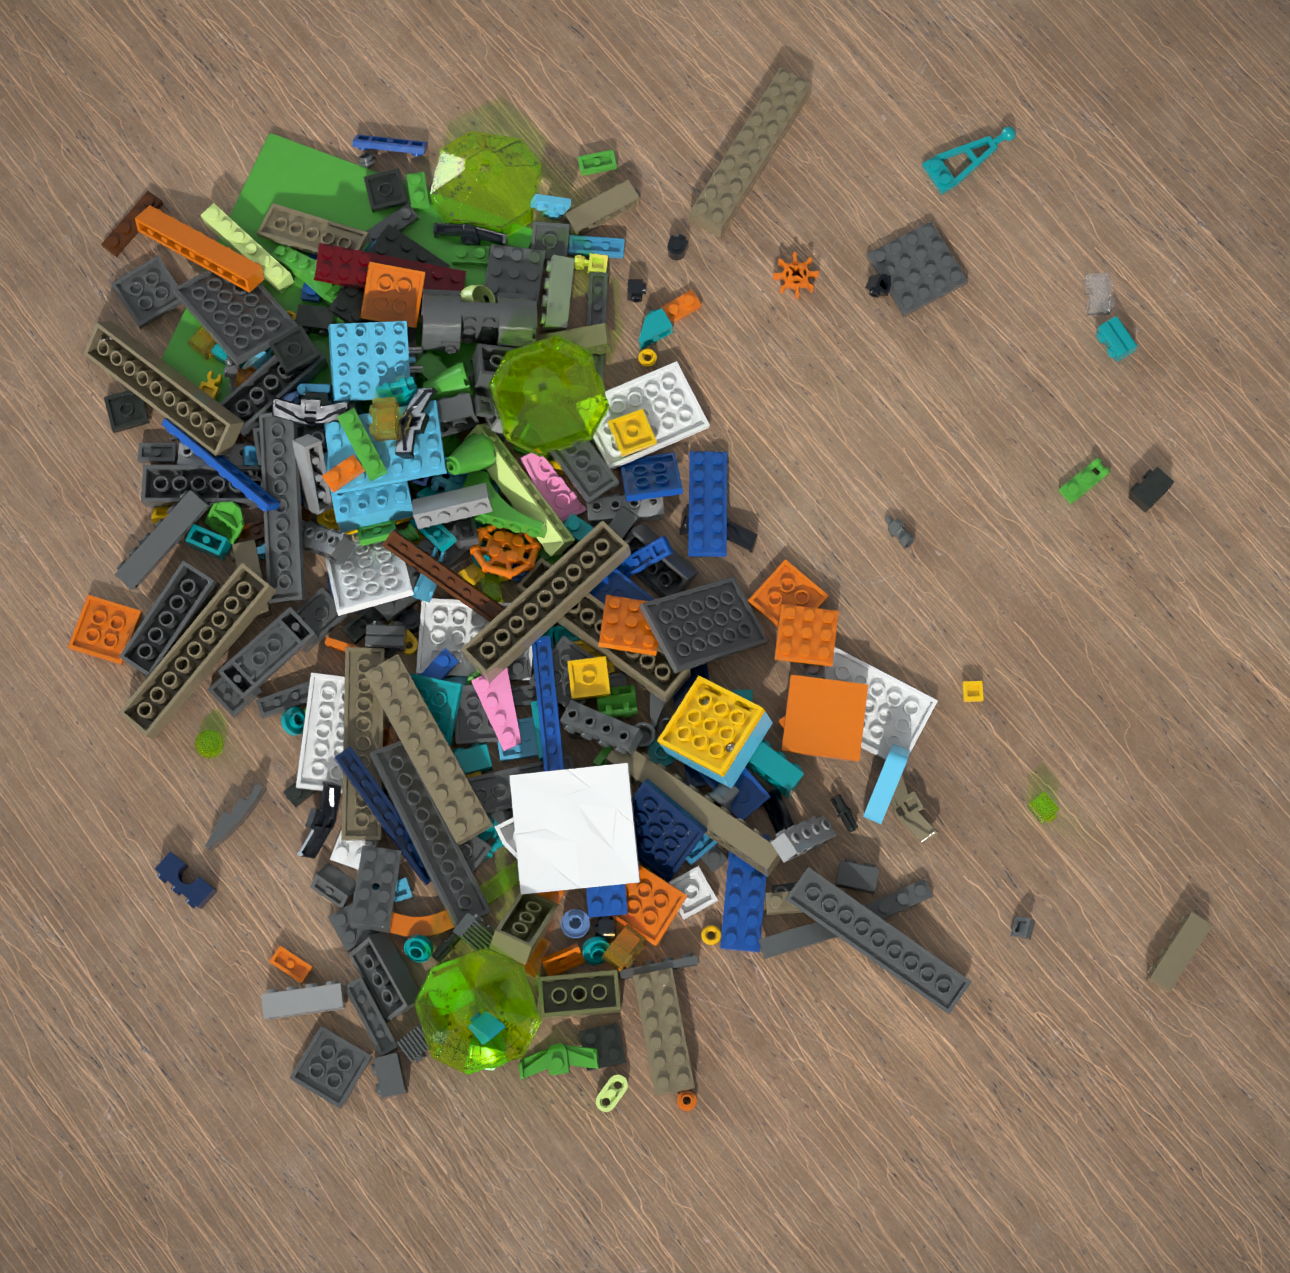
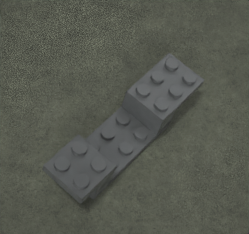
[207,587,349,718]

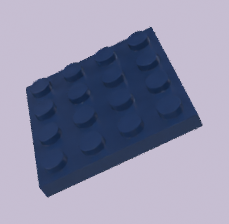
[632,778,708,882]

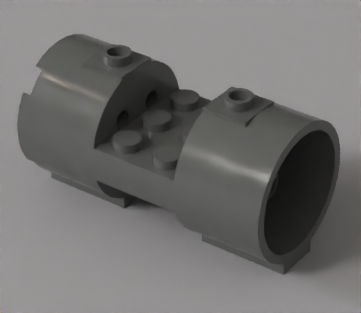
[421,289,537,354]

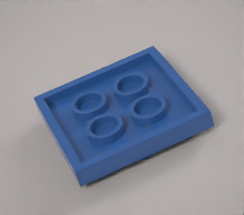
[620,452,683,502]

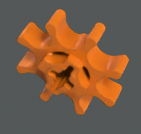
[773,252,819,299]

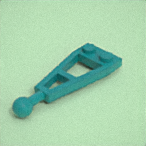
[922,126,1016,195]

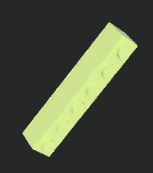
[201,203,294,294]

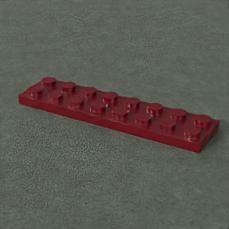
[314,243,466,301]

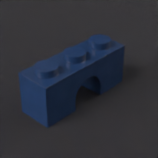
[155,851,217,909]

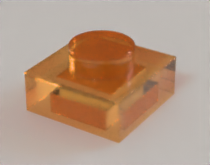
[234,366,257,388]

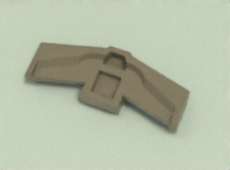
[891,772,940,843]

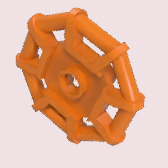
[470,524,542,579]

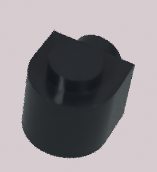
[667,234,688,260]
[865,274,891,298]
[627,279,646,303]
[397,607,421,633]
[595,916,616,940]

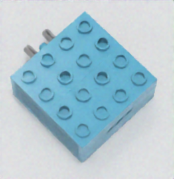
[328,321,423,402]

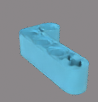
[863,744,911,824]

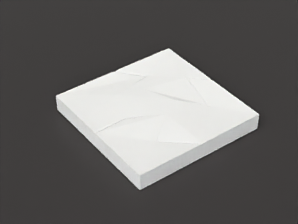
[509,763,640,894]

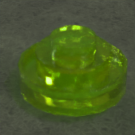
[195,730,224,759]

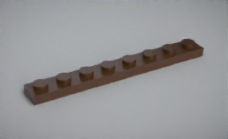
[382,529,505,622]

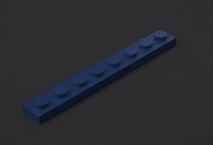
[333,746,431,886]

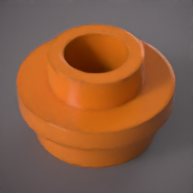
[677,1091,697,1111]

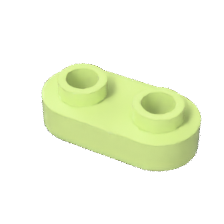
[596,1075,628,1112]

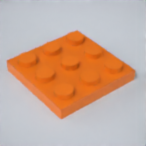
[360,262,425,328]
[748,559,829,628]
[68,595,143,666]
[598,595,658,656]
[775,604,839,667]
[611,864,689,946]

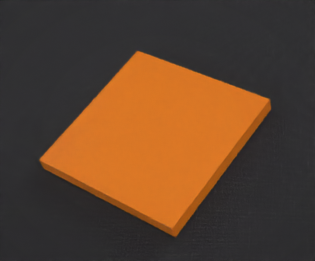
[781,675,868,762]

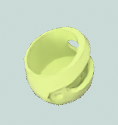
[460,285,495,303]

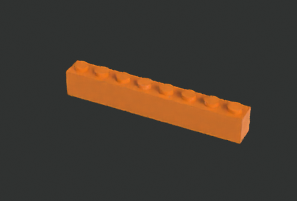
[135,205,264,293]

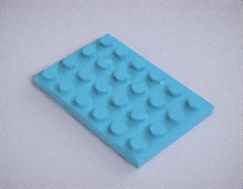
[324,400,447,494]

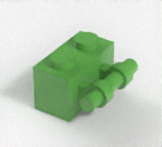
[597,685,638,718]

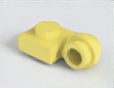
[574,253,608,273]

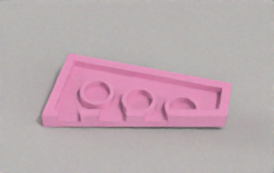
[520,450,587,522]
[471,667,522,751]

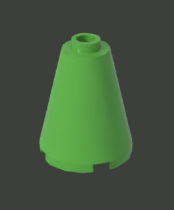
[423,361,475,401]
[446,433,496,475]

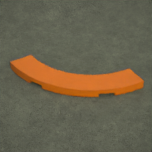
[390,910,454,937]

